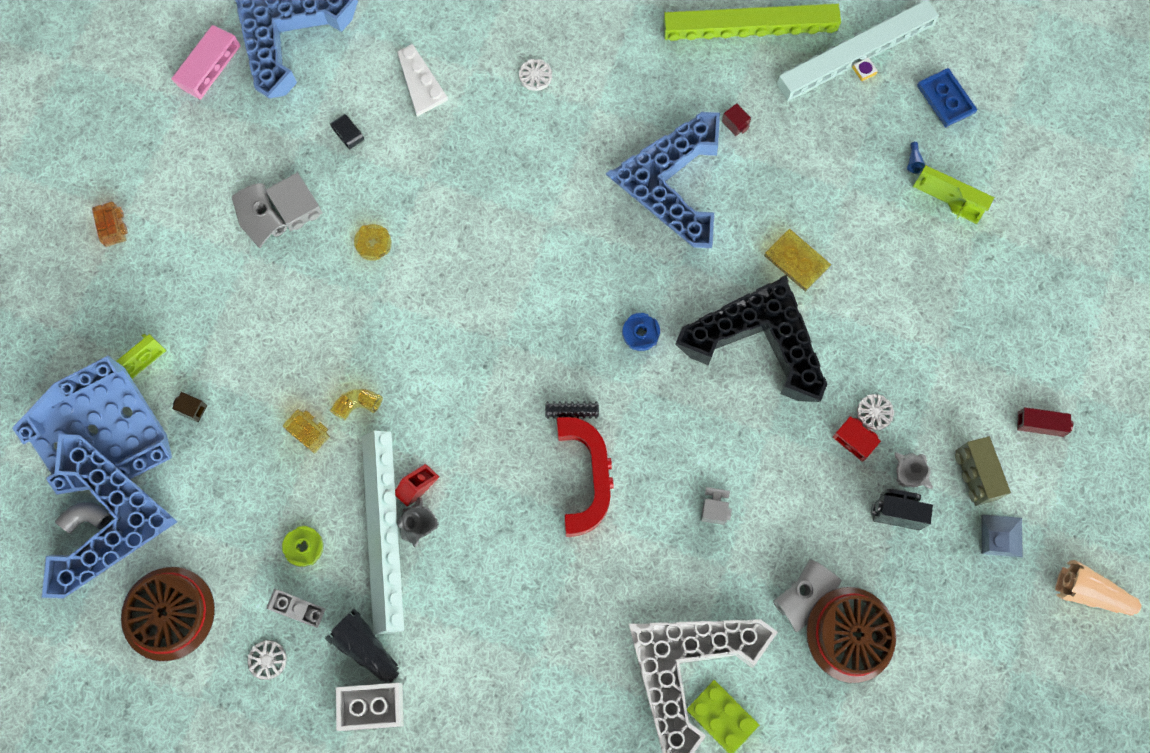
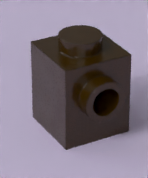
[172,392,208,423]

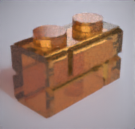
[92,202,128,247]

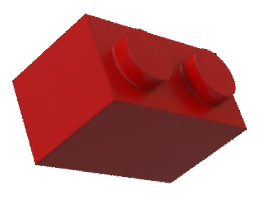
[832,416,881,462]

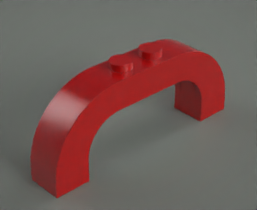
[557,417,614,537]

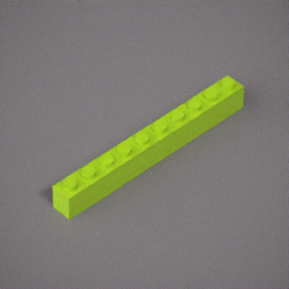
[663,4,841,41]

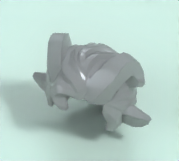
[894,452,933,489]

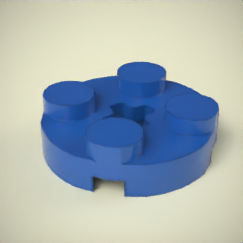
[622,313,660,351]

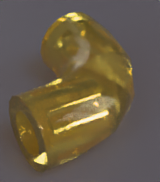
[329,388,383,421]

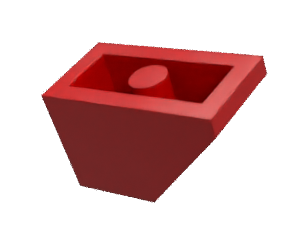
[395,464,440,507]

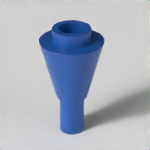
[907,142,925,174]

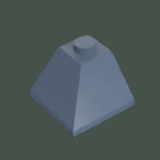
[981,514,1023,558]

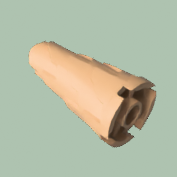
[1055,560,1141,616]

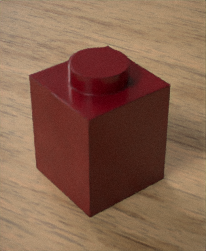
[722,103,751,136]

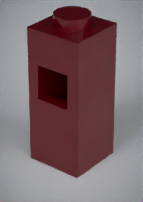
[1017,407,1074,437]

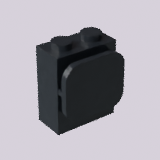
[871,489,933,531]

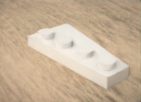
[397,44,448,116]

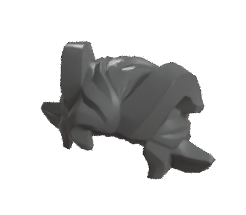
[397,497,439,547]

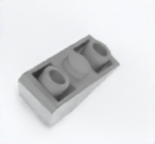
[266,589,326,628]

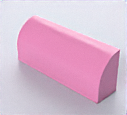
[171,25,241,100]

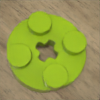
[282,526,324,567]

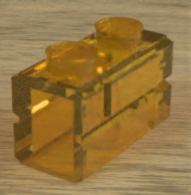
[283,409,330,454]

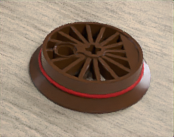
[121,567,215,661]
[807,587,896,683]

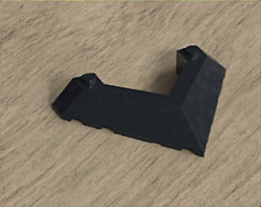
[675,275,827,402]

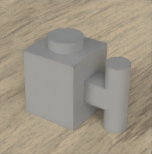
[701,487,732,525]

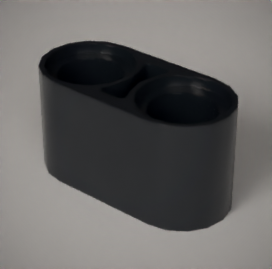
[330,114,365,150]

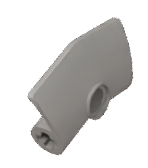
[232,183,287,248]
[773,559,842,632]

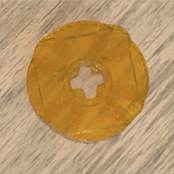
[354,224,392,261]

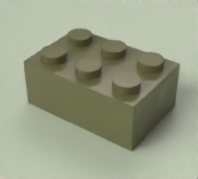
[955,436,1011,506]

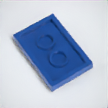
[917,67,978,128]

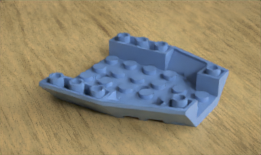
[12,356,172,495]

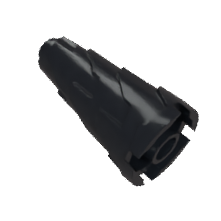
[325,608,400,683]

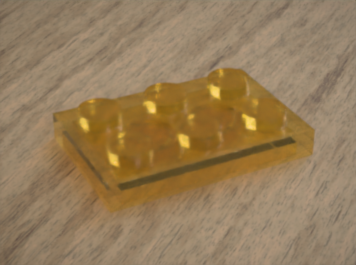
[764,228,832,292]

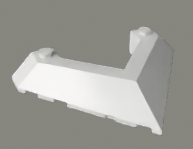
[629,619,778,753]

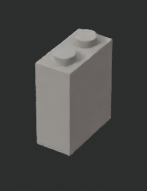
[266,172,322,231]

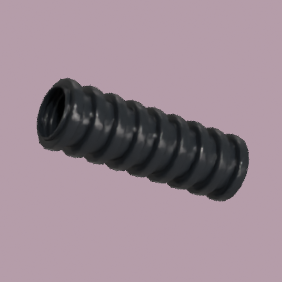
[545,401,599,419]

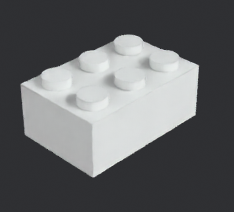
[336,683,404,731]

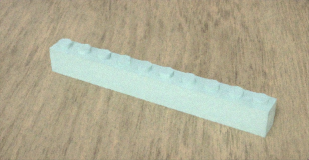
[777,0,939,101]
[362,431,404,634]

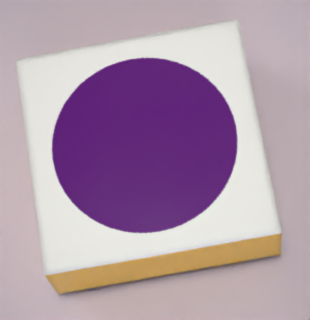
[852,57,878,81]

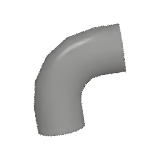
[55,502,112,534]

